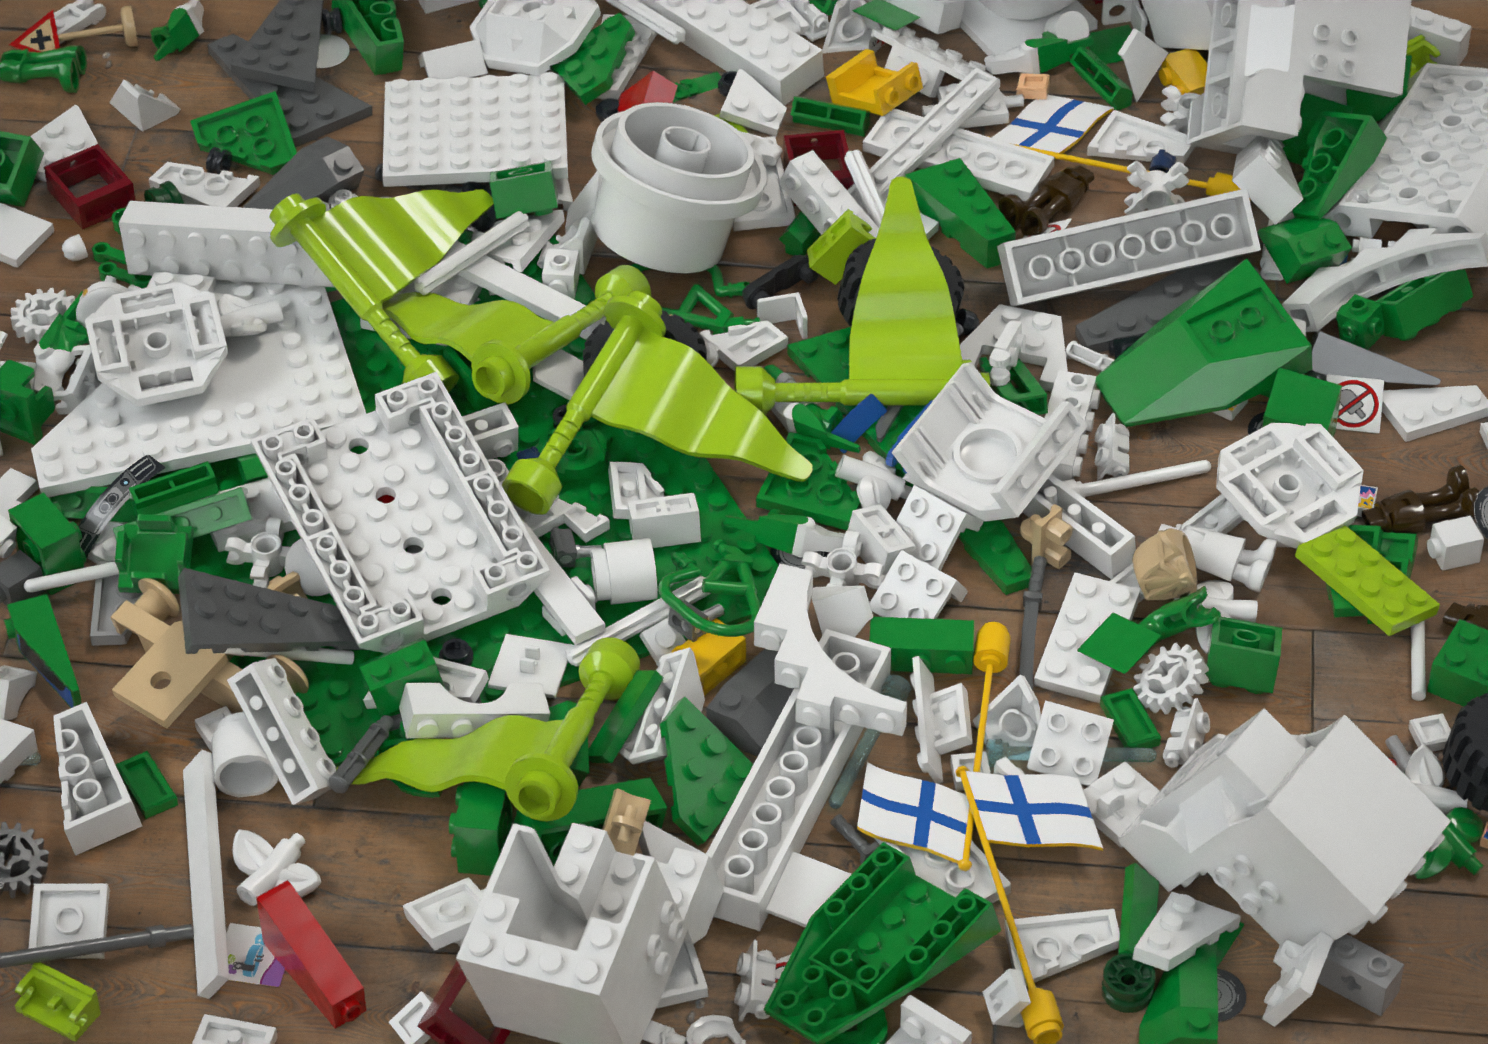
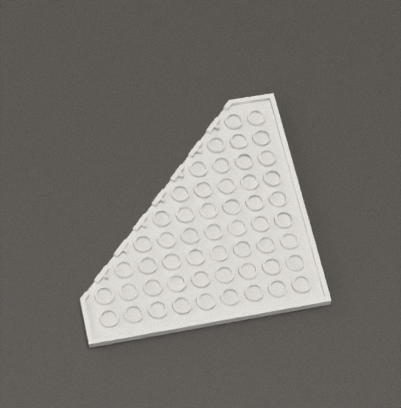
[31,280,366,497]

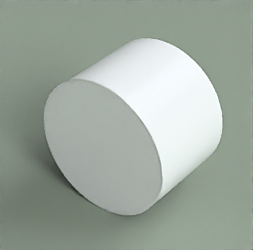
[1045,11,1089,42]

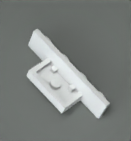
[910,656,973,784]

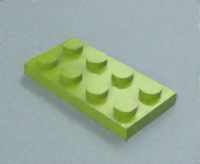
[1295,525,1440,636]

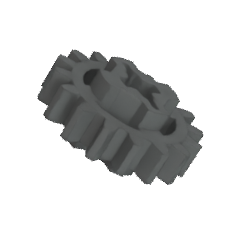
[0,822,49,899]

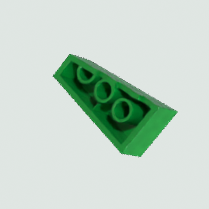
[514,778,668,867]

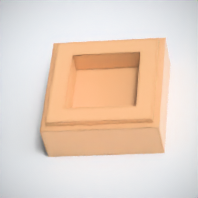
[1017,73,1050,100]

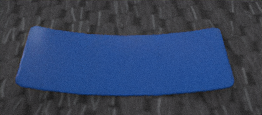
[831,394,887,453]

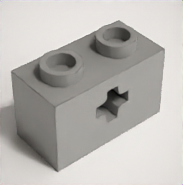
[1317,934,1404,1016]

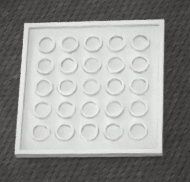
[383,72,568,187]

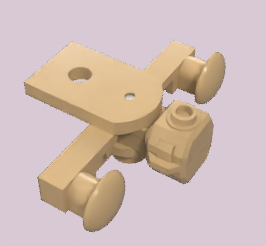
[110,578,309,729]

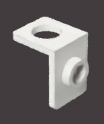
[1101,0,1148,35]
[757,292,808,339]

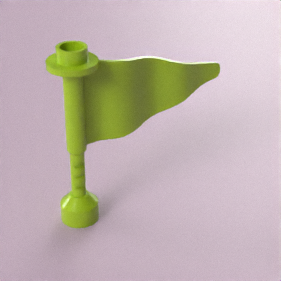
[734,177,990,415]
[269,189,494,393]
[382,265,651,404]
[501,291,812,515]
[336,637,640,821]

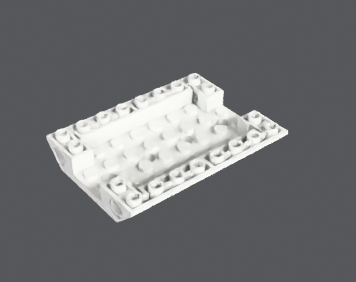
[1323,63,1488,238]
[251,372,550,653]

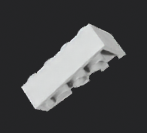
[1232,136,1303,225]
[53,702,142,856]

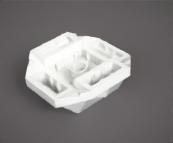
[470,0,601,76]
[85,282,228,407]
[1216,423,1363,549]

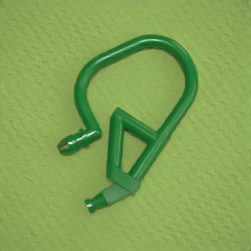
[631,263,760,335]
[658,539,761,637]

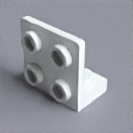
[896,485,984,571]
[869,550,968,619]
[1027,700,1114,786]
[885,995,972,1044]

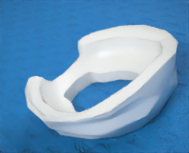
[686,1015,746,1044]

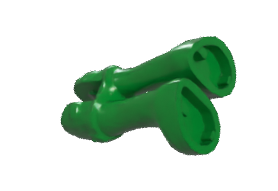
[0,45,87,93]

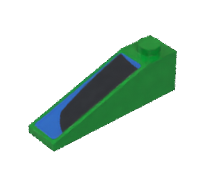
[4,594,82,708]

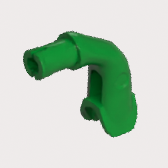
[1133,586,1221,666]

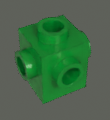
[1336,294,1385,350]

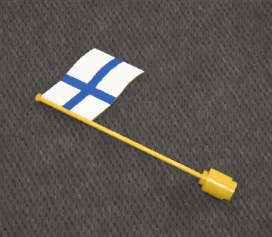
[987,95,1251,201]
[857,622,1011,871]
[955,766,1103,1044]

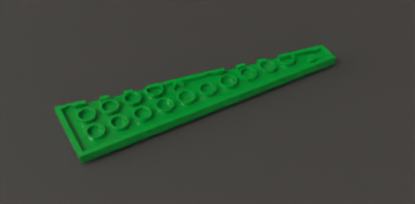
[787,327,1032,595]

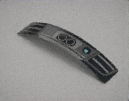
[78,455,165,559]

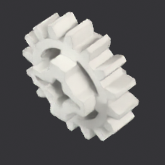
[10,288,78,344]
[1133,643,1209,715]

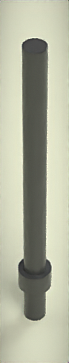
[0,924,194,968]

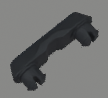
[742,255,820,310]

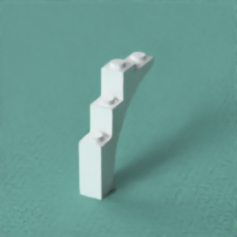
[1282,228,1488,332]
[754,564,907,736]

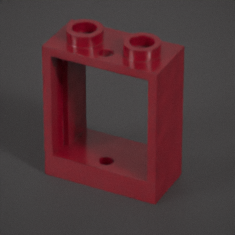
[784,130,855,206]
[44,144,136,230]
[417,961,511,1044]

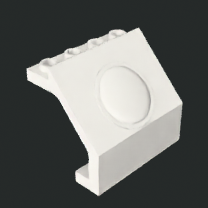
[892,362,1088,521]

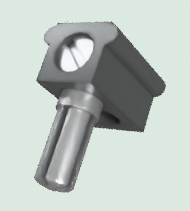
[549,527,602,568]
[668,600,724,642]

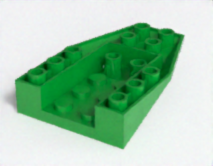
[1095,259,1313,427]
[764,842,1002,1044]

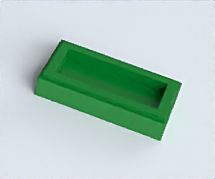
[1100,688,1161,755]
[115,751,178,819]

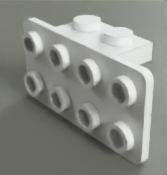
[871,26,993,97]

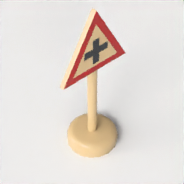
[8,5,138,52]

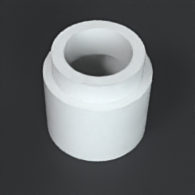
[590,538,658,605]
[212,712,278,797]

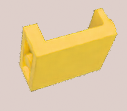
[826,49,923,116]

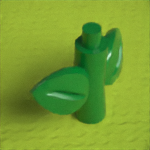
[1414,807,1484,879]

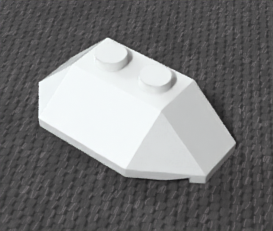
[619,647,705,764]

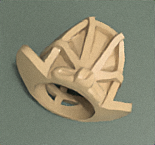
[1132,528,1197,601]

